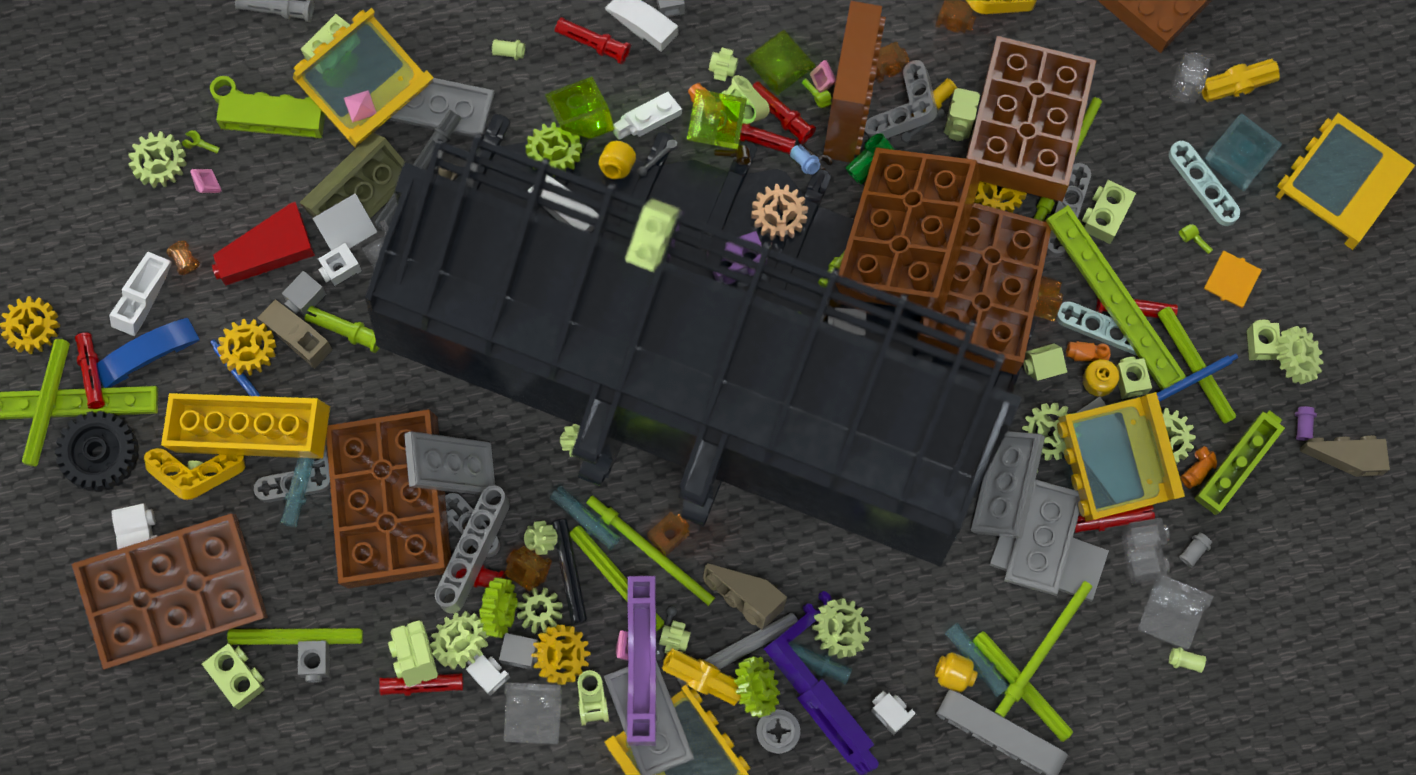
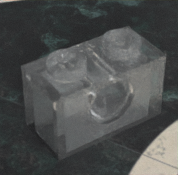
[1169,52,1210,105]

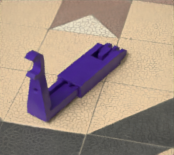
[764,591,878,775]

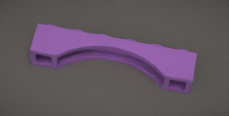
[627,576,656,746]

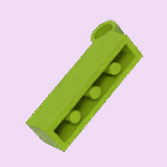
[210,76,325,138]
[1194,410,1285,515]

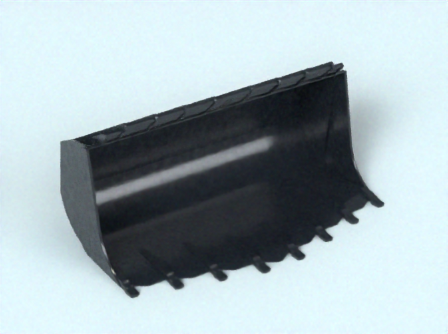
[365,114,1037,567]

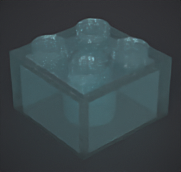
[1204,113,1282,192]

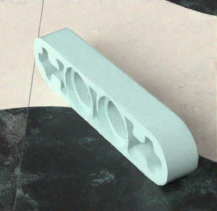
[1168,141,1240,226]
[1055,301,1138,356]

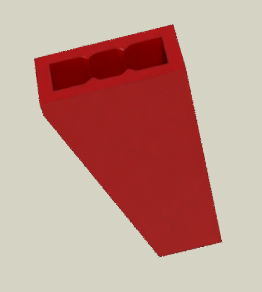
[212,202,315,286]

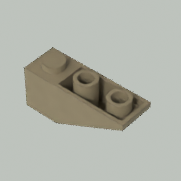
[257,299,332,369]
[1300,435,1390,477]
[703,564,787,630]

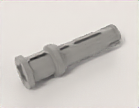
[235,0,314,22]

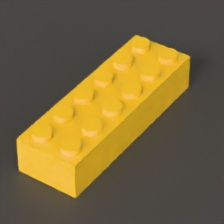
[161,393,330,459]

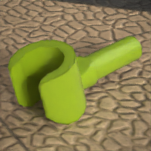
[802,79,832,108]
[182,131,220,153]
[1179,224,1213,254]

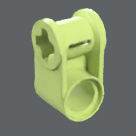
[720,75,769,124]
[578,670,609,725]

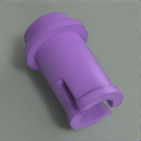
[1295,407,1317,441]

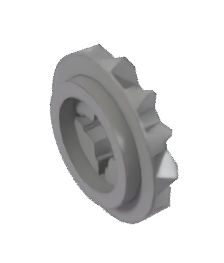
[756,709,800,754]

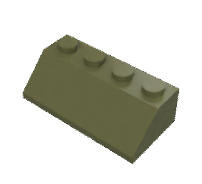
[299,133,405,218]

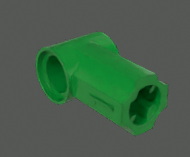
[845,133,895,185]

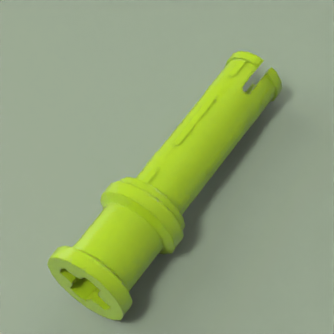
[305,306,379,353]

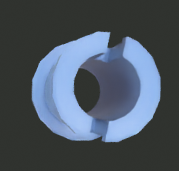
[790,145,820,174]

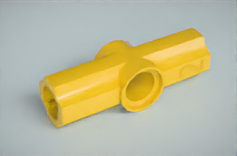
[1200,59,1280,102]
[662,648,741,705]

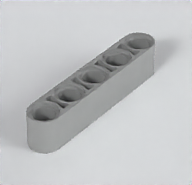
[435,485,510,614]
[936,690,1068,775]

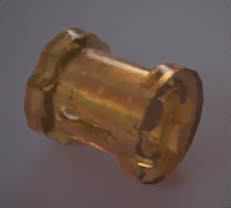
[166,241,200,275]

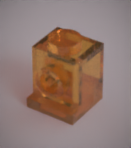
[935,0,976,33]
[875,41,909,83]
[1034,276,1064,322]
[647,512,689,557]
[504,546,552,592]

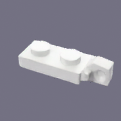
[613,92,682,140]

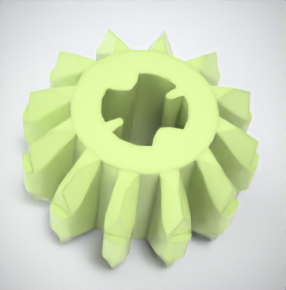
[517,588,563,634]

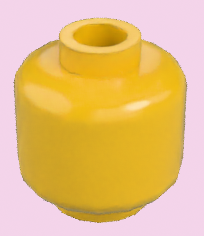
[599,141,636,179]
[1083,359,1119,397]
[935,652,977,692]

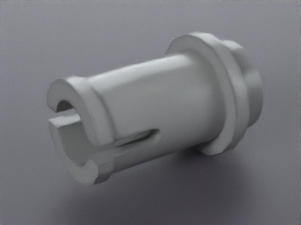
[1179,532,1212,568]

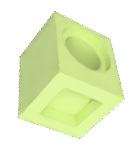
[1247,320,1280,360]
[1023,344,1067,381]
[1116,357,1152,399]

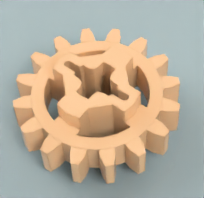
[751,184,808,241]

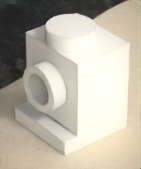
[318,243,362,286]
[466,655,510,696]
[871,691,916,735]

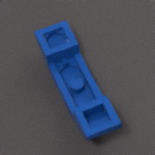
[97,318,200,388]

